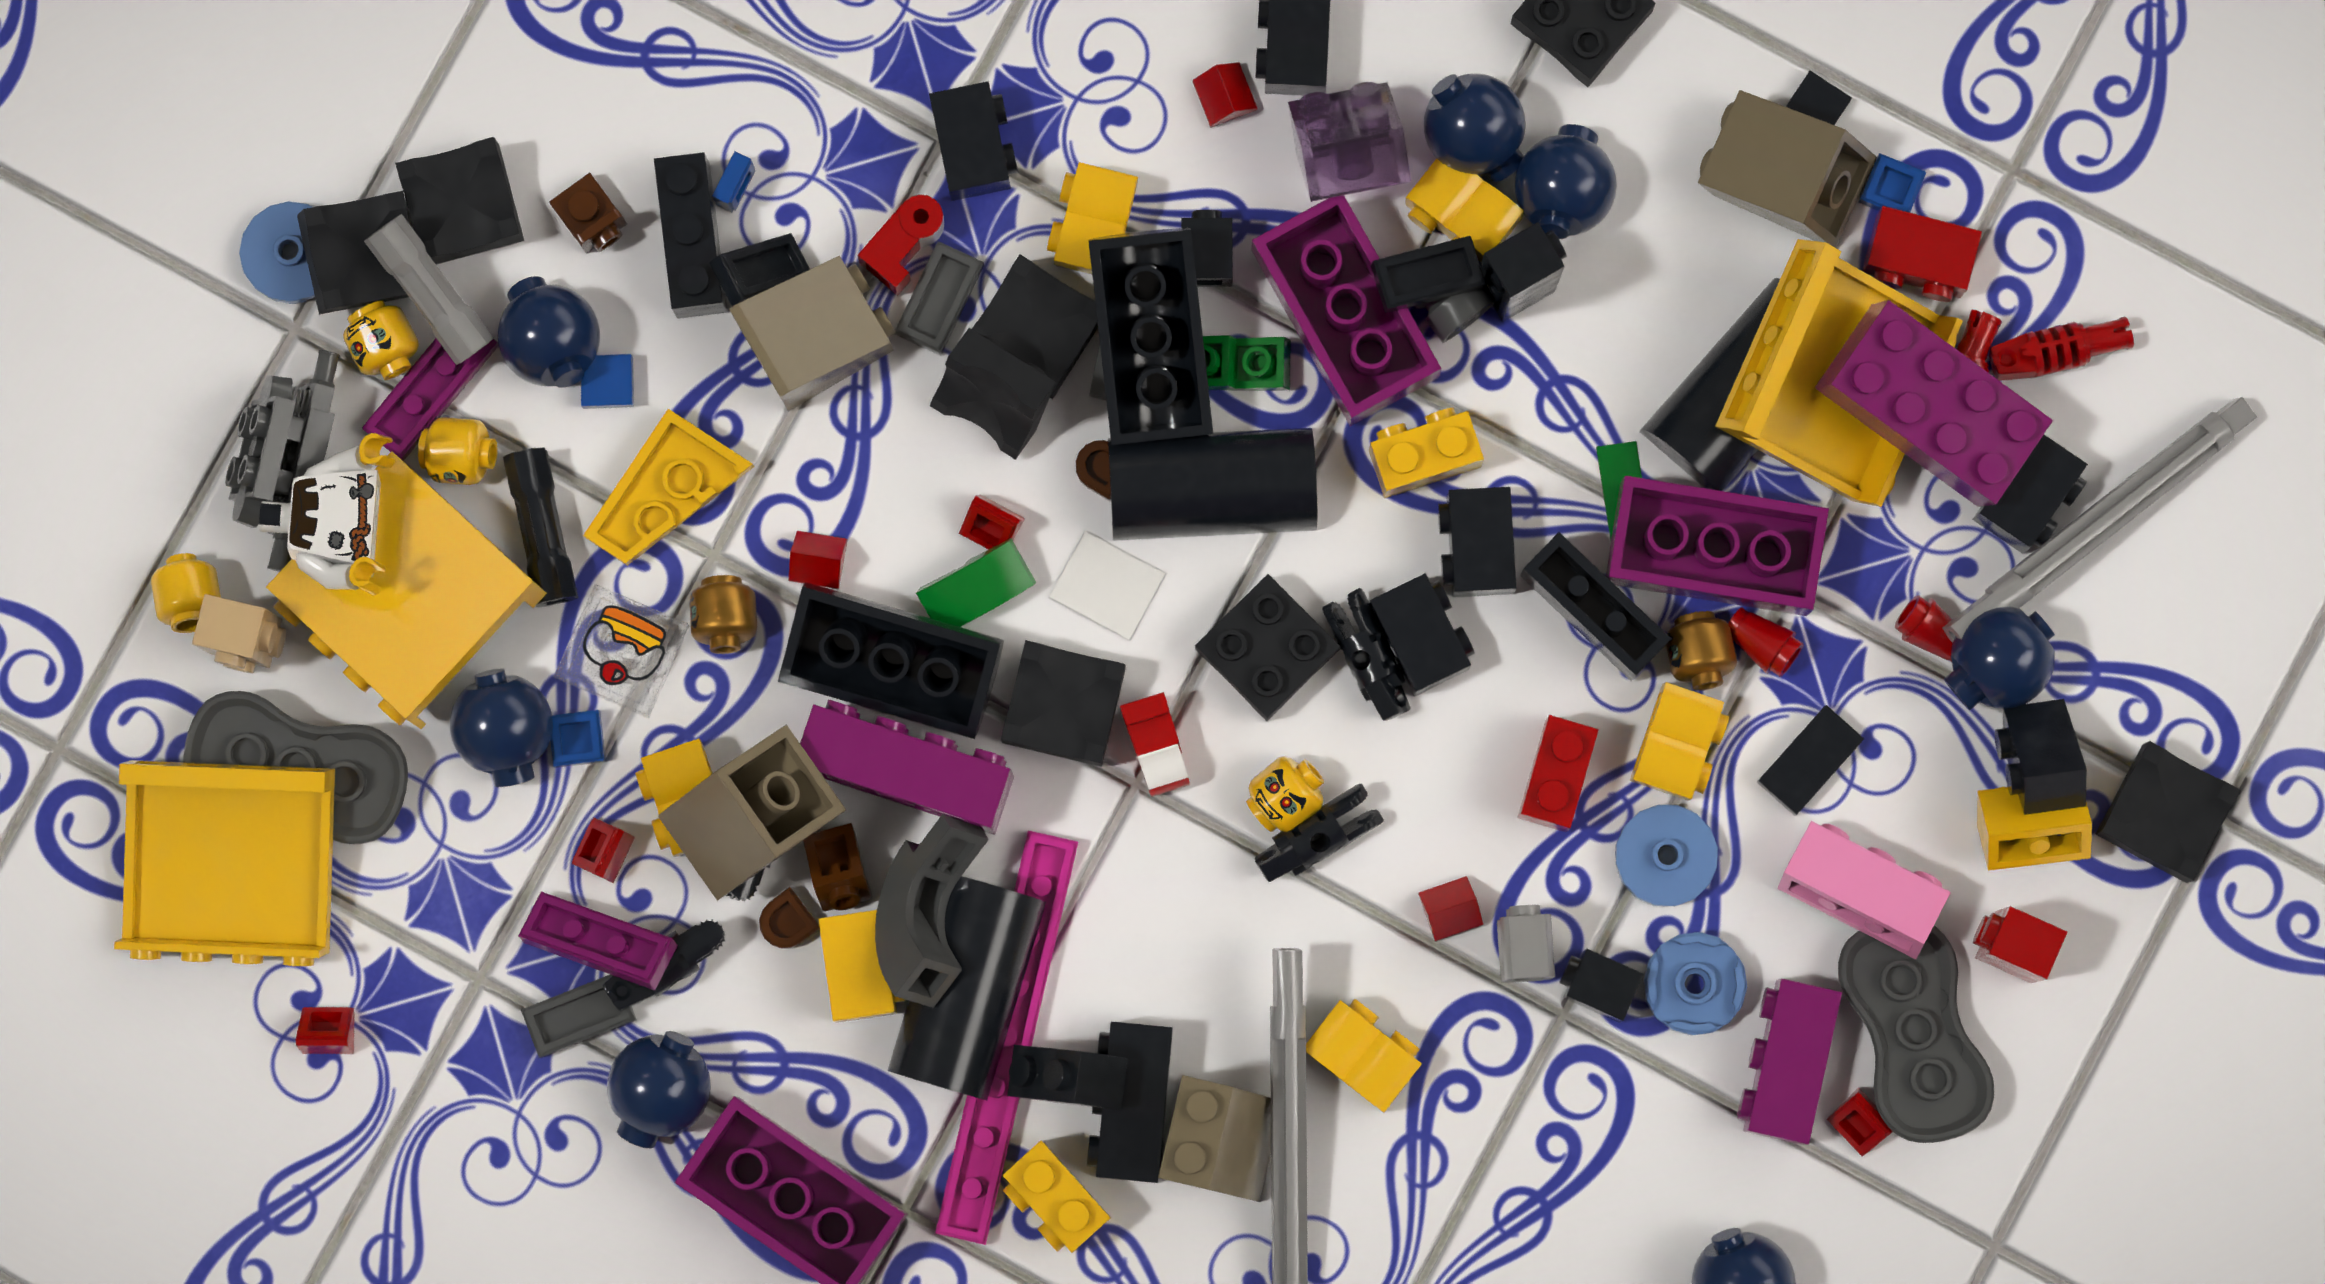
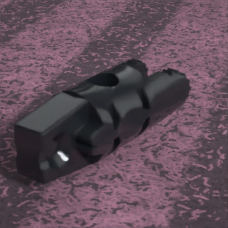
[1322,588,1411,721]
[1254,783,1384,882]
[603,919,726,1011]

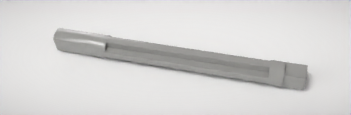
[1942,397,2257,643]
[1270,948,1308,1284]

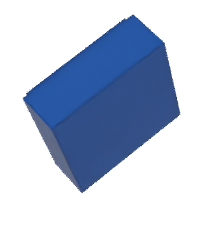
[712,151,755,213]
[1858,153,1926,212]
[581,354,634,409]
[550,710,606,768]

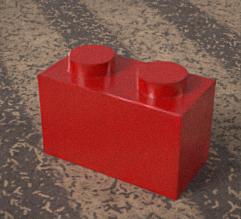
[1862,206,1982,302]
[1517,715,1599,832]
[1973,906,2068,983]

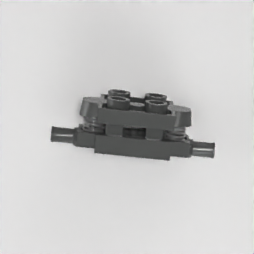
[225,350,340,572]

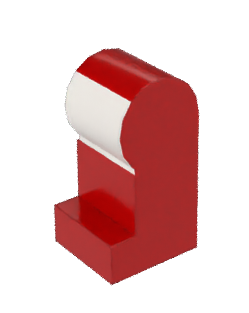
[857,194,944,296]
[1120,692,1190,797]

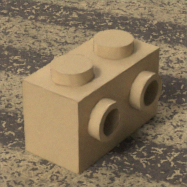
[192,594,286,674]

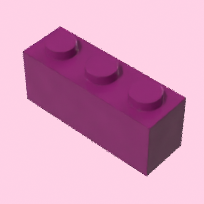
[1737,978,1842,1145]

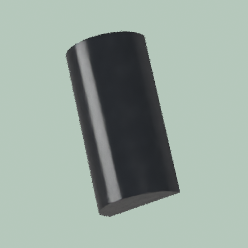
[1088,228,1213,445]
[1639,278,1780,491]
[1108,428,1318,541]
[778,582,1004,739]
[887,876,1046,1100]

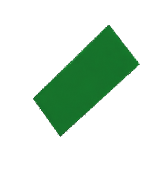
[1596,441,1642,541]

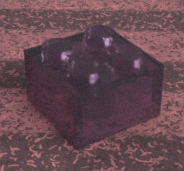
[1288,82,1411,202]

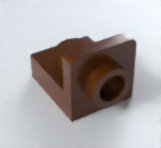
[549,172,627,254]
[803,823,872,911]

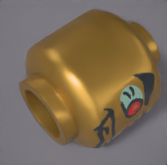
[689,575,757,654]
[1666,611,1737,690]

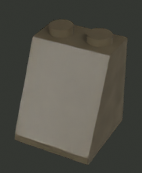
[1698,90,1877,248]
[729,255,896,412]
[658,724,846,901]
[1158,1075,1271,1202]

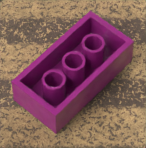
[1251,191,1442,426]
[1815,300,2053,507]
[1606,476,1829,616]
[800,700,1014,835]
[674,1096,908,1284]

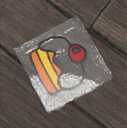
[553,584,690,719]

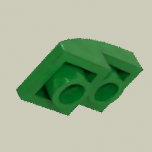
[1203,335,1291,391]
[916,538,1036,627]

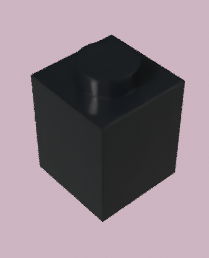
[1181,210,1233,287]
[1559,949,1644,1023]

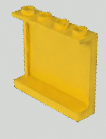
[1715,239,1963,507]
[266,451,547,729]
[114,760,335,966]

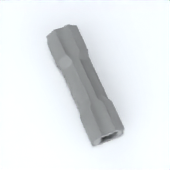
[364,214,494,365]

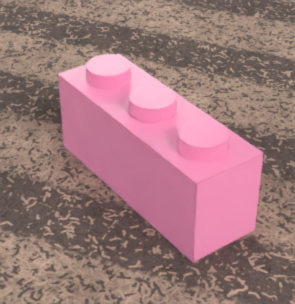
[1777,821,1951,959]

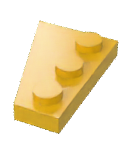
[583,409,755,566]

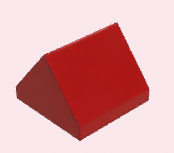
[1192,62,1258,128]
[959,494,1025,550]
[788,531,848,590]
[572,817,635,883]
[1418,876,1484,941]
[295,1007,355,1054]
[1826,1088,1893,1157]

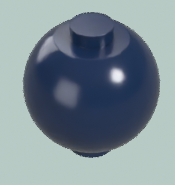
[1424,74,1526,182]
[1515,124,1617,239]
[498,276,600,388]
[1943,607,2055,711]
[450,669,553,787]
[607,1031,711,1149]
[1691,1228,1796,1284]

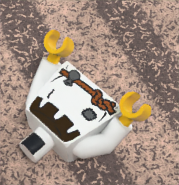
[259,433,395,595]

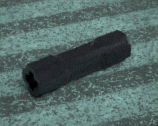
[503,447,578,607]

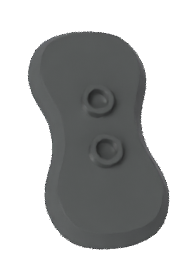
[183,691,408,844]
[1838,925,1994,1143]

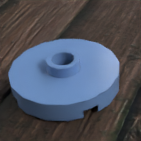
[239,201,315,304]
[1615,805,1718,907]
[1643,932,1747,1036]

